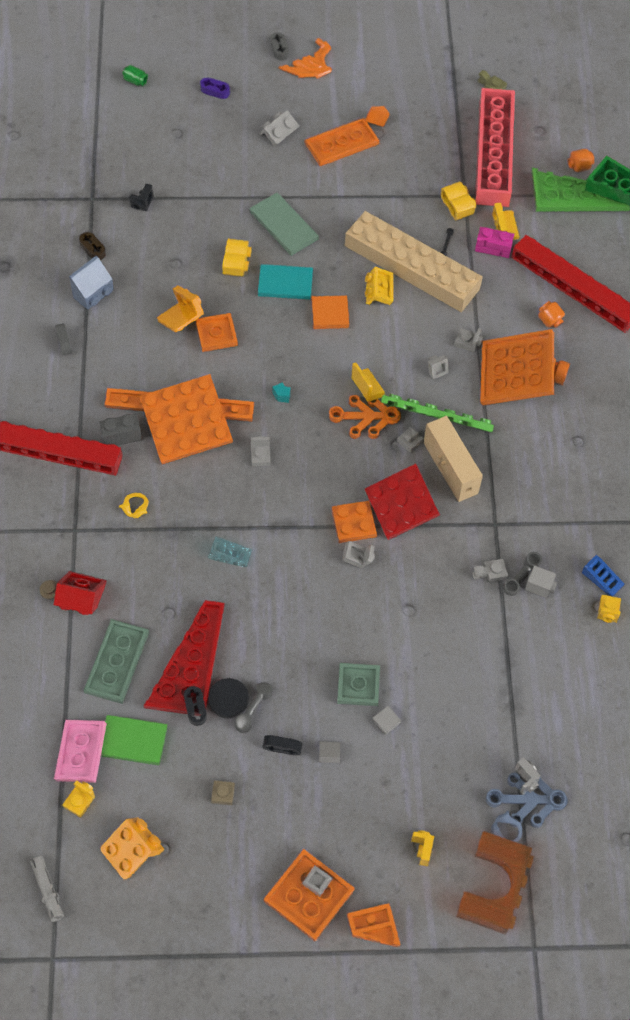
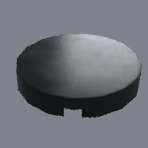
[208,678,249,719]

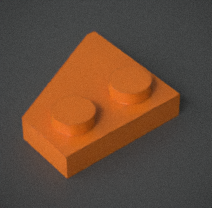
[347,903,401,947]

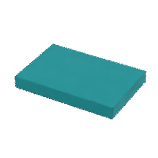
[258,264,313,300]

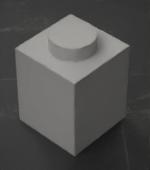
[525,566,557,598]

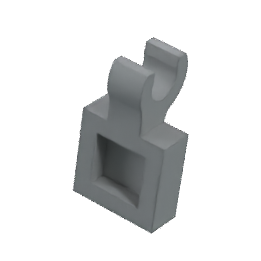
[472,559,508,582]

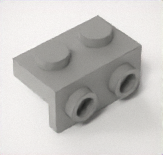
[259,110,299,146]

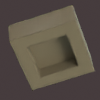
[211,781,235,805]

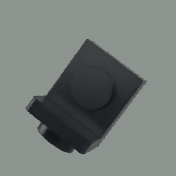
[129,183,154,211]

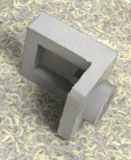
[342,541,375,568]
[515,757,541,794]

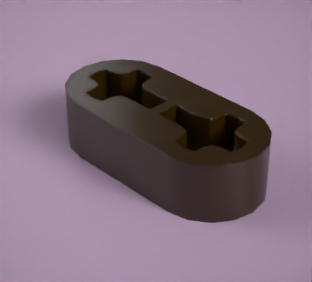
[79,232,106,260]

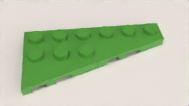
[531,167,630,212]
[381,394,494,432]

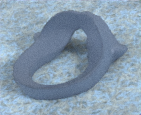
[491,811,522,845]

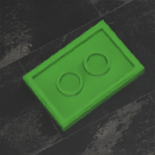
[101,715,168,766]

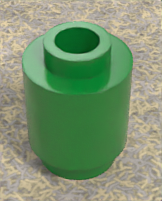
[122,65,148,87]

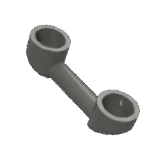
[503,552,542,596]
[235,682,272,733]

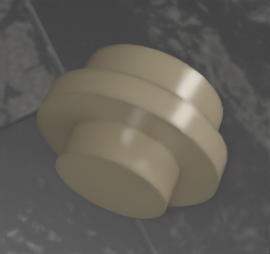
[40,580,57,600]

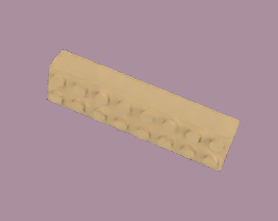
[345,211,483,312]

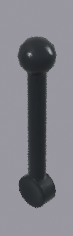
[441,228,454,256]

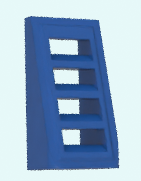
[582,555,625,597]

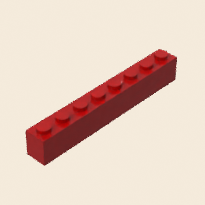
[511,235,630,333]
[0,421,123,476]

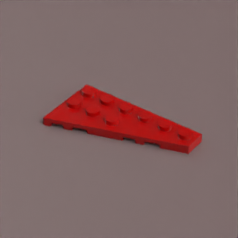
[143,600,225,716]

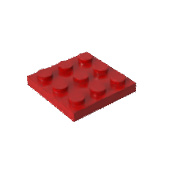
[364,463,440,540]

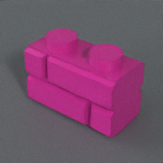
[475,226,514,258]

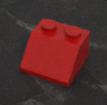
[54,571,107,615]

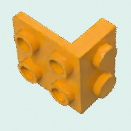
[157,285,204,332]
[101,817,164,879]

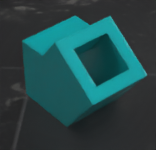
[272,382,291,403]

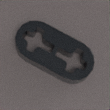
[184,686,207,726]
[262,735,303,756]

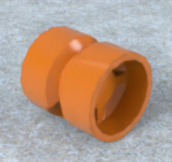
[554,358,570,386]

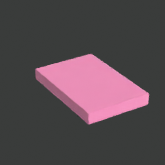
[54,720,107,783]

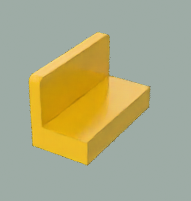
[492,203,519,240]
[352,362,385,402]

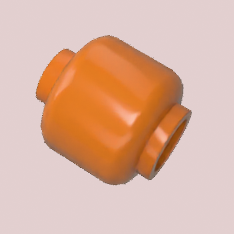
[568,148,594,172]
[538,301,565,328]

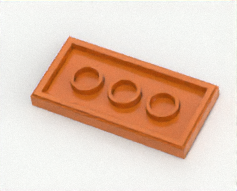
[305,118,379,166]

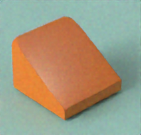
[365,106,390,127]

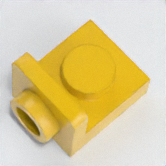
[597,595,621,623]
[62,780,95,818]
[411,830,434,867]

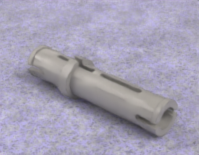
[30,856,64,922]

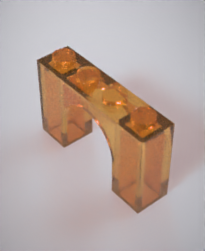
[456,831,534,935]

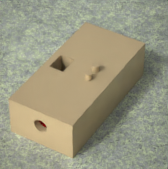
[424,416,483,502]

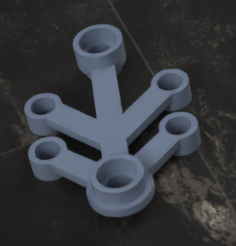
[486,773,568,828]

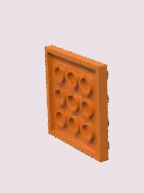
[480,329,554,406]
[139,374,233,465]

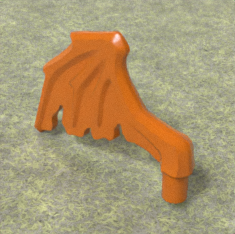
[279,38,332,78]

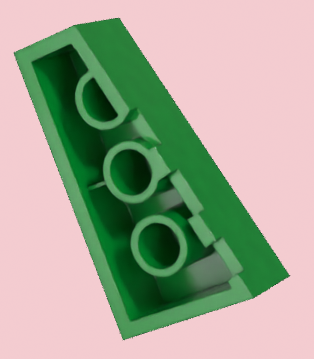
[585,155,630,206]

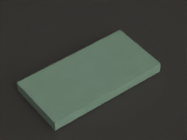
[250,192,319,256]
[84,619,149,704]

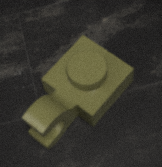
[477,70,507,90]

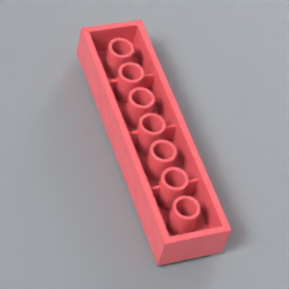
[475,88,515,207]

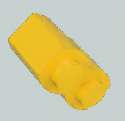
[441,182,476,220]
[222,238,252,277]

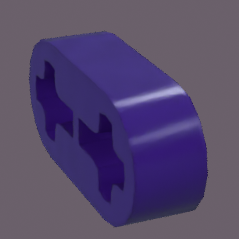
[200,77,230,99]

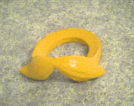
[119,493,149,518]

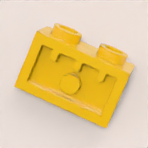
[365,267,393,305]

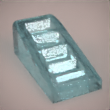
[208,536,252,567]

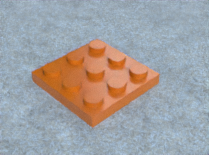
[264,849,355,942]

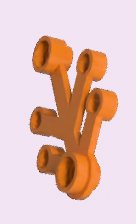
[329,395,401,439]

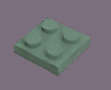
[337,663,380,706]

